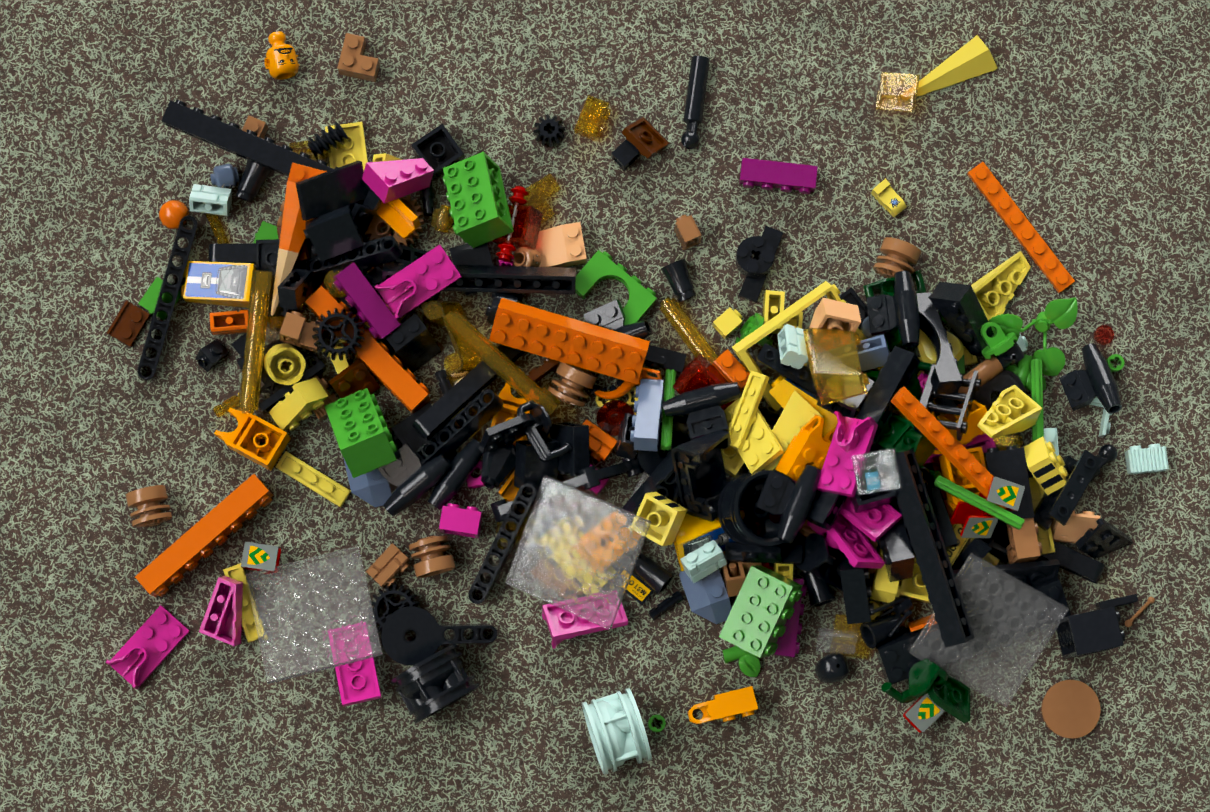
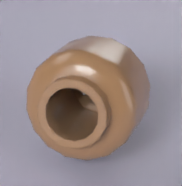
[513,247,541,267]

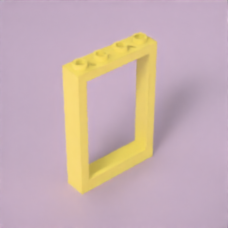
[732,281,867,411]

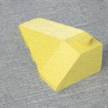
[971,251,1031,321]
[977,385,1042,438]

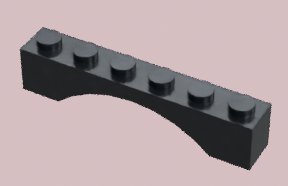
[917,292,963,395]

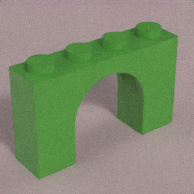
[575,250,657,325]

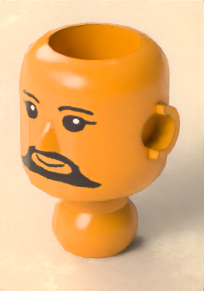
[264,31,299,80]

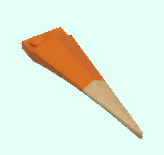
[271,162,327,316]

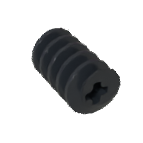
[307,122,350,160]

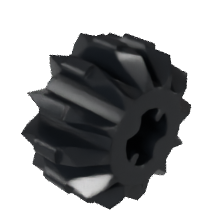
[533,114,565,147]

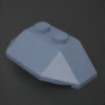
[343,457,392,508]
[679,569,732,624]

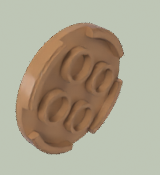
[1041,680,1101,739]

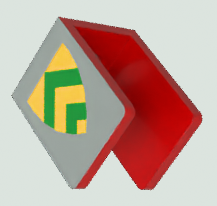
[979,476,1025,511]
[950,502,998,538]
[241,542,281,573]
[903,693,945,733]

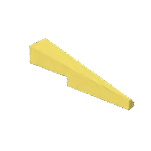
[901,35,997,101]

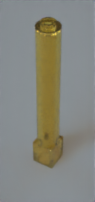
[239,270,273,414]
[659,297,744,405]
[443,310,561,416]

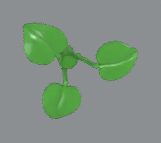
[988,297,1078,377]

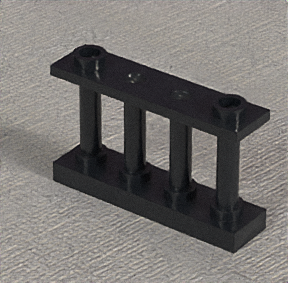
[914,364,981,441]
[1033,450,1101,531]

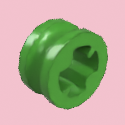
[1107,354,1124,372]
[648,715,666,732]

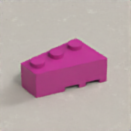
[362,158,434,204]
[199,576,243,646]

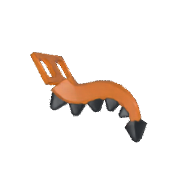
[589,367,662,399]

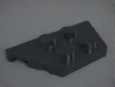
[1076,518,1133,559]

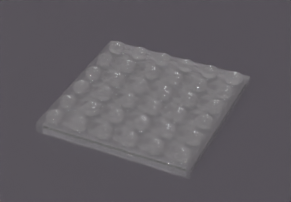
[505,476,651,630]
[246,545,383,684]
[909,553,1069,707]

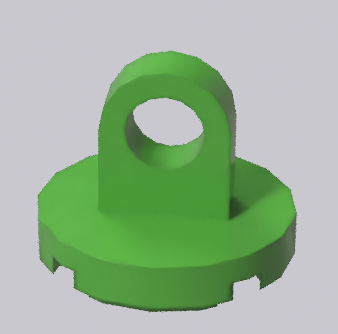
[736,313,773,346]
[981,322,1018,359]

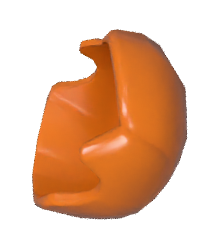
[159,200,189,229]

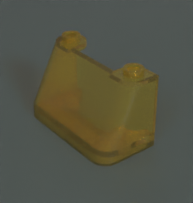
[421,300,482,383]
[803,328,869,405]

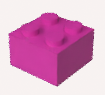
[439,503,483,539]

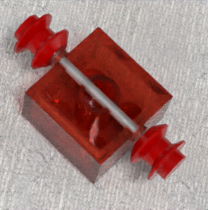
[492,186,543,262]

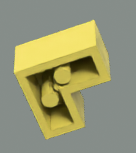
[763,290,803,334]

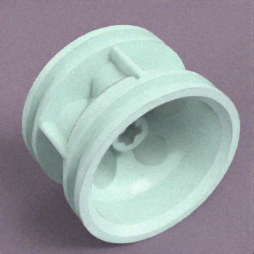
[582,688,652,775]

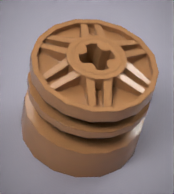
[873,237,921,278]
[548,362,598,407]
[125,485,173,528]
[409,535,456,578]

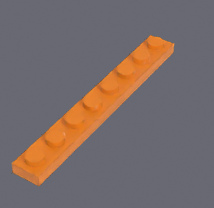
[967,162,1075,293]
[891,386,1006,509]

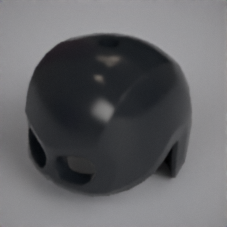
[815,653,849,683]

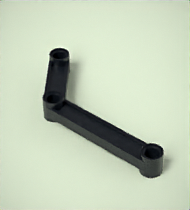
[490,454,644,523]

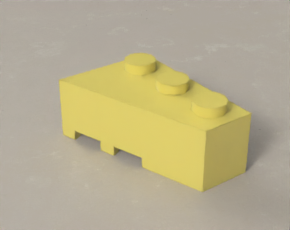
[269,377,328,431]
[870,547,902,603]

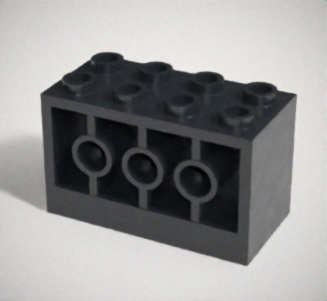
[1054,606,1125,660]

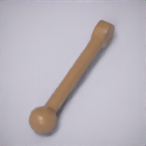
[1124,597,1155,627]

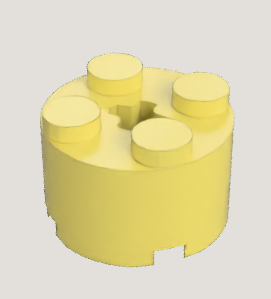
[264,343,306,385]

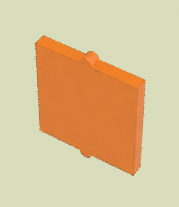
[907,614,937,632]

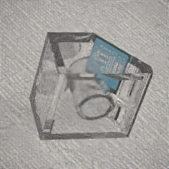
[852,449,902,495]

